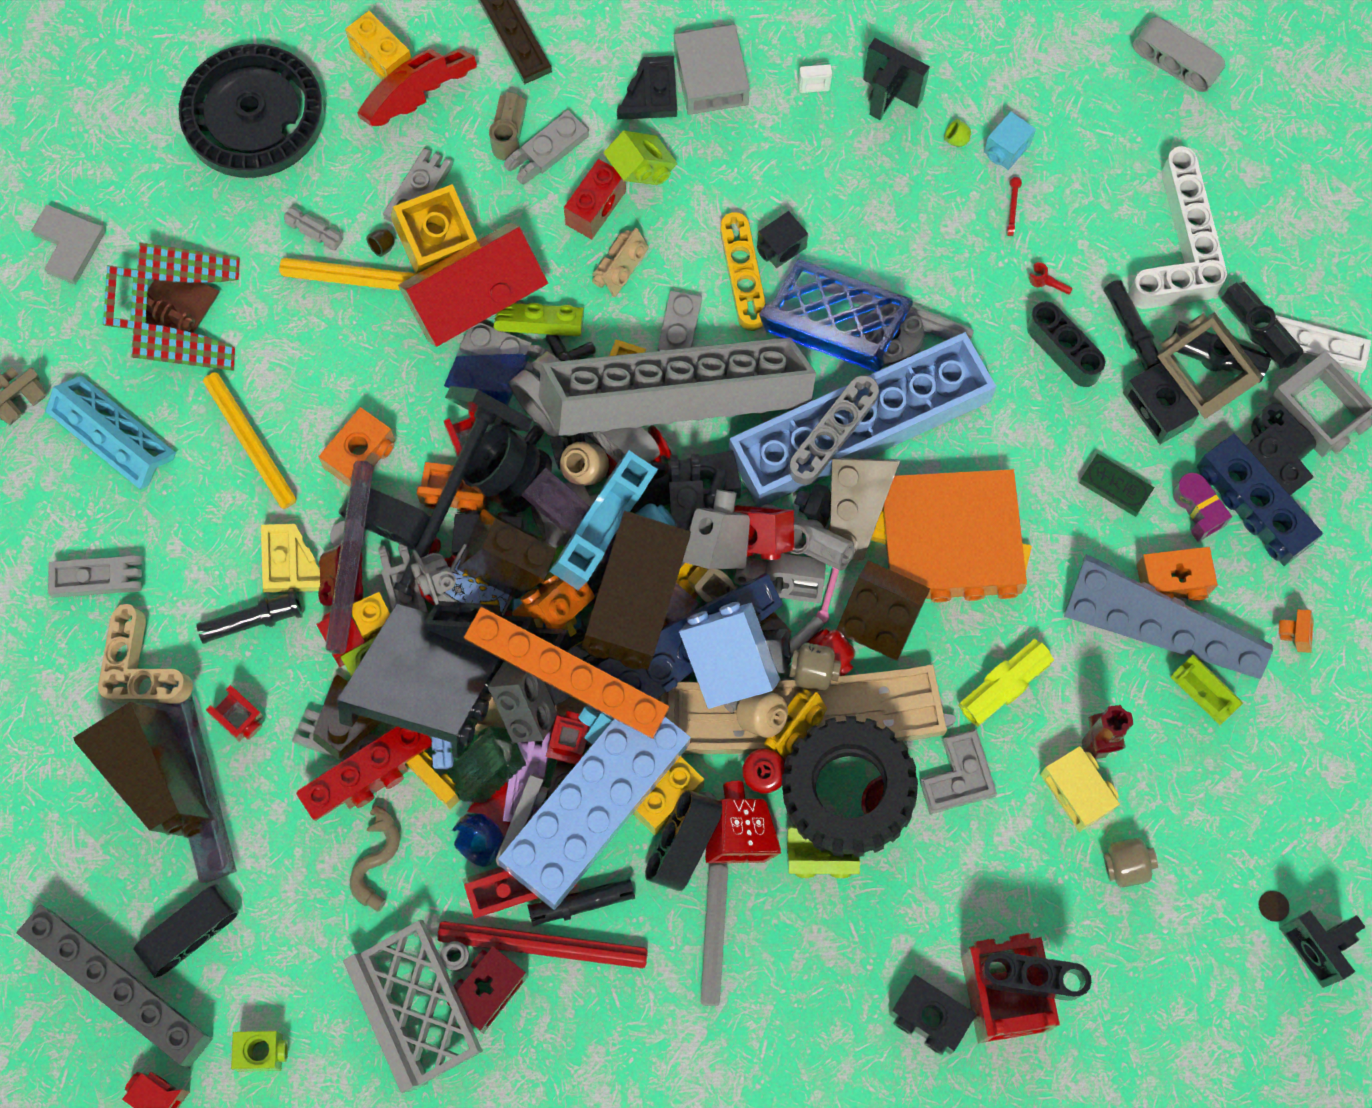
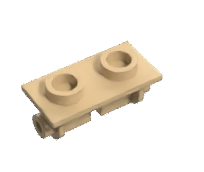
[592,228,649,297]

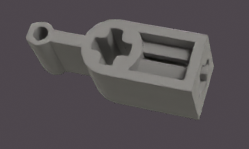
[735,553,826,604]

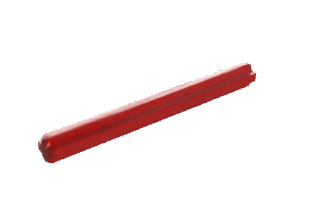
[437,921,648,969]

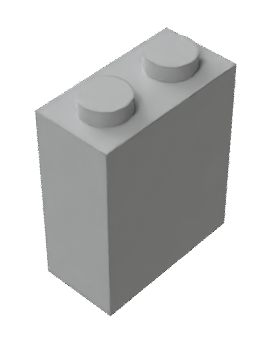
[674,24,750,115]

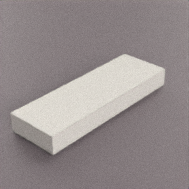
[1276,315,1372,373]

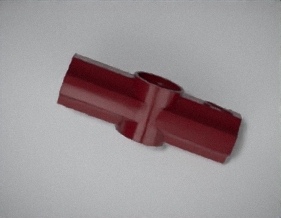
[1082,705,1133,759]

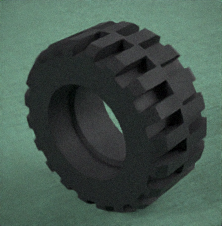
[782,716,918,857]

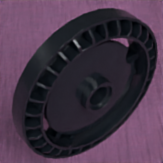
[179,44,324,178]

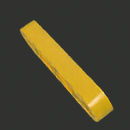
[720,212,767,331]

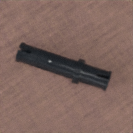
[1103,280,1161,371]
[527,877,635,927]

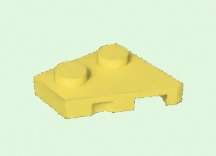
[261,524,320,593]

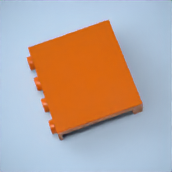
[883,469,1027,603]

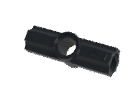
[1221,282,1303,369]
[1172,321,1271,383]

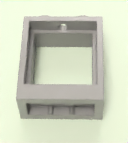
[1269,351,1372,458]

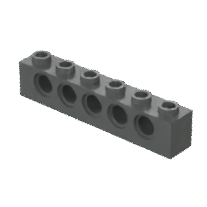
[16,904,212,1068]

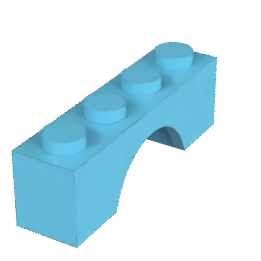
[549,450,658,590]

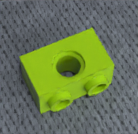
[603,130,678,185]

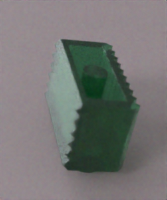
[447,726,526,803]

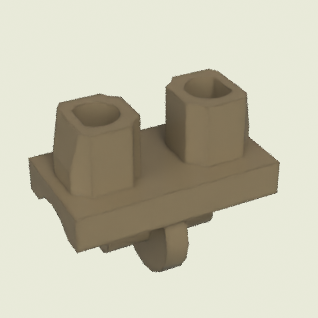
[0,367,47,426]

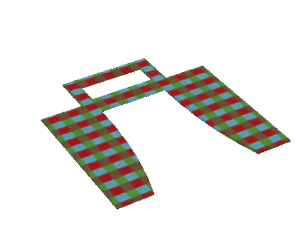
[103,242,240,371]

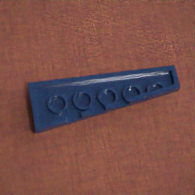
[592,573,783,699]

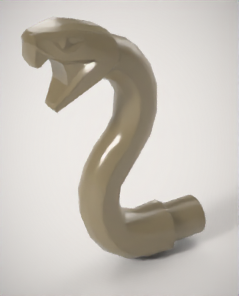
[350,806,400,912]

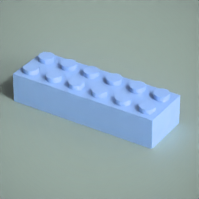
[498,717,691,910]

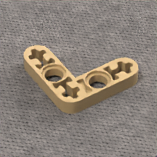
[98,604,193,703]

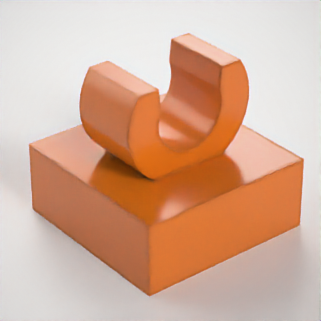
[1279,609,1314,653]

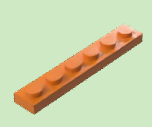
[464,607,670,739]

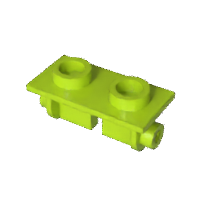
[1171,654,1243,725]

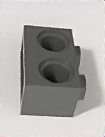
[488,661,558,743]

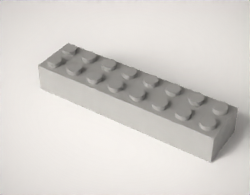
[539,337,816,436]

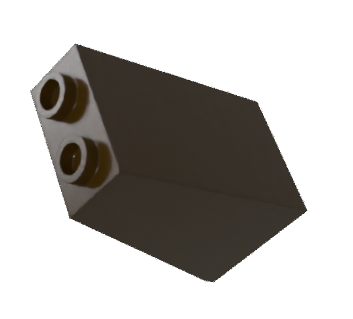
[581,511,691,670]
[73,702,214,838]

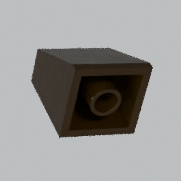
[457,509,557,599]

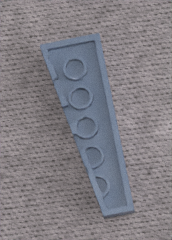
[1064,554,1273,679]

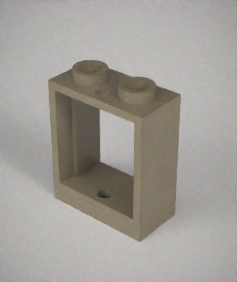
[1157,312,1262,419]

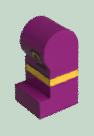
[1173,473,1232,542]

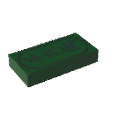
[1079,453,1155,517]

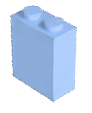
[679,602,780,709]

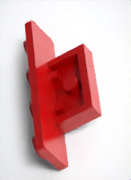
[296,726,432,821]

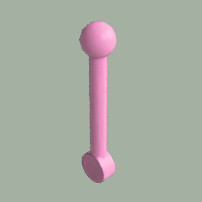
[816,566,840,624]

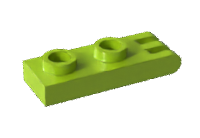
[493,303,584,337]

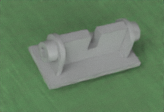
[411,550,456,605]

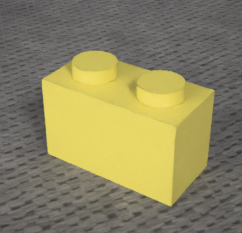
[1040,746,1120,833]

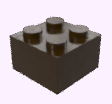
[836,560,930,661]

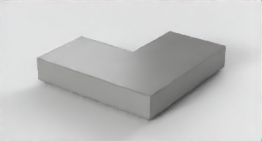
[31,204,105,285]
[920,729,997,815]

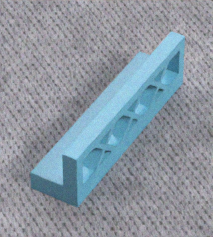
[45,376,176,489]

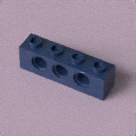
[1197,433,1323,567]

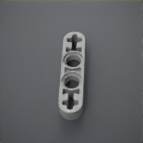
[789,376,879,485]

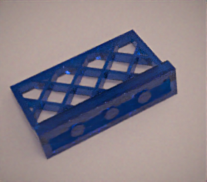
[759,259,913,372]

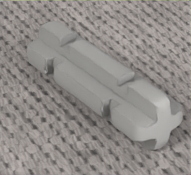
[284,207,343,250]

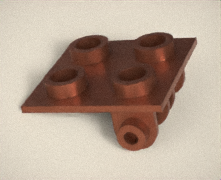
[130,280,220,333]

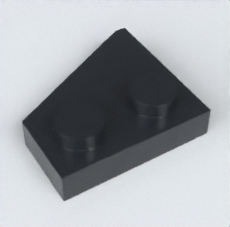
[617,56,677,120]

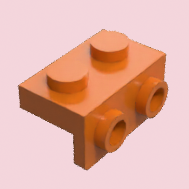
[417,462,488,513]
[512,573,595,629]

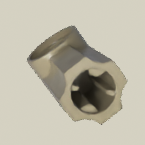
[489,92,527,161]

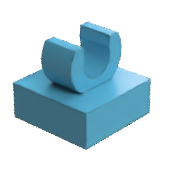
[578,706,614,745]

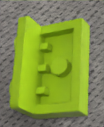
[787,826,860,878]

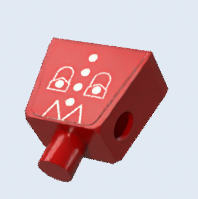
[705,781,781,863]

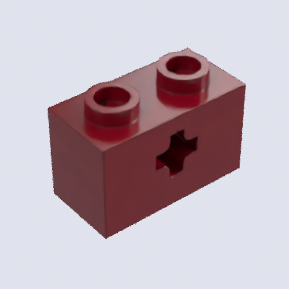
[447,946,528,1034]

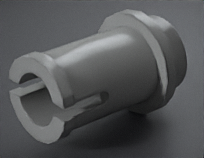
[440,941,469,972]

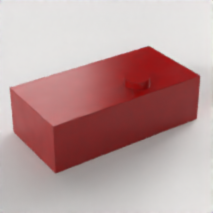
[398,223,549,347]

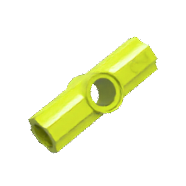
[958,639,1054,727]

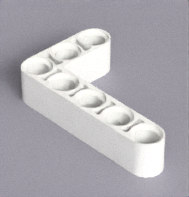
[1129,146,1227,309]

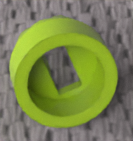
[944,119,971,147]

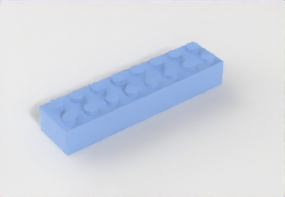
[729,332,997,507]

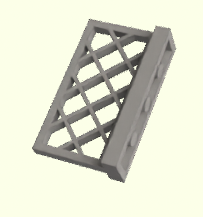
[343,920,483,1093]

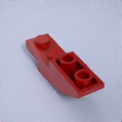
[357,48,477,126]

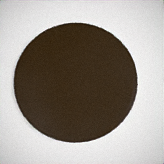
[1259,891,1289,922]

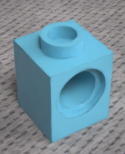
[984,111,1036,170]

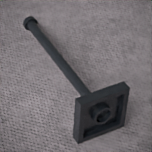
[393,386,533,596]

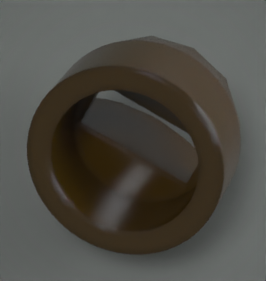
[366,228,394,257]

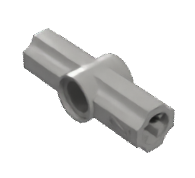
[763,504,855,570]

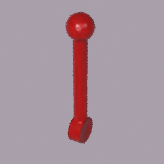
[1007,176,1022,237]

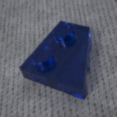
[444,353,530,406]

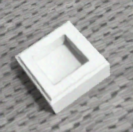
[798,64,832,93]

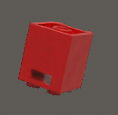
[961,933,1060,1043]

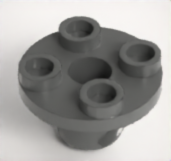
[858,301,925,364]

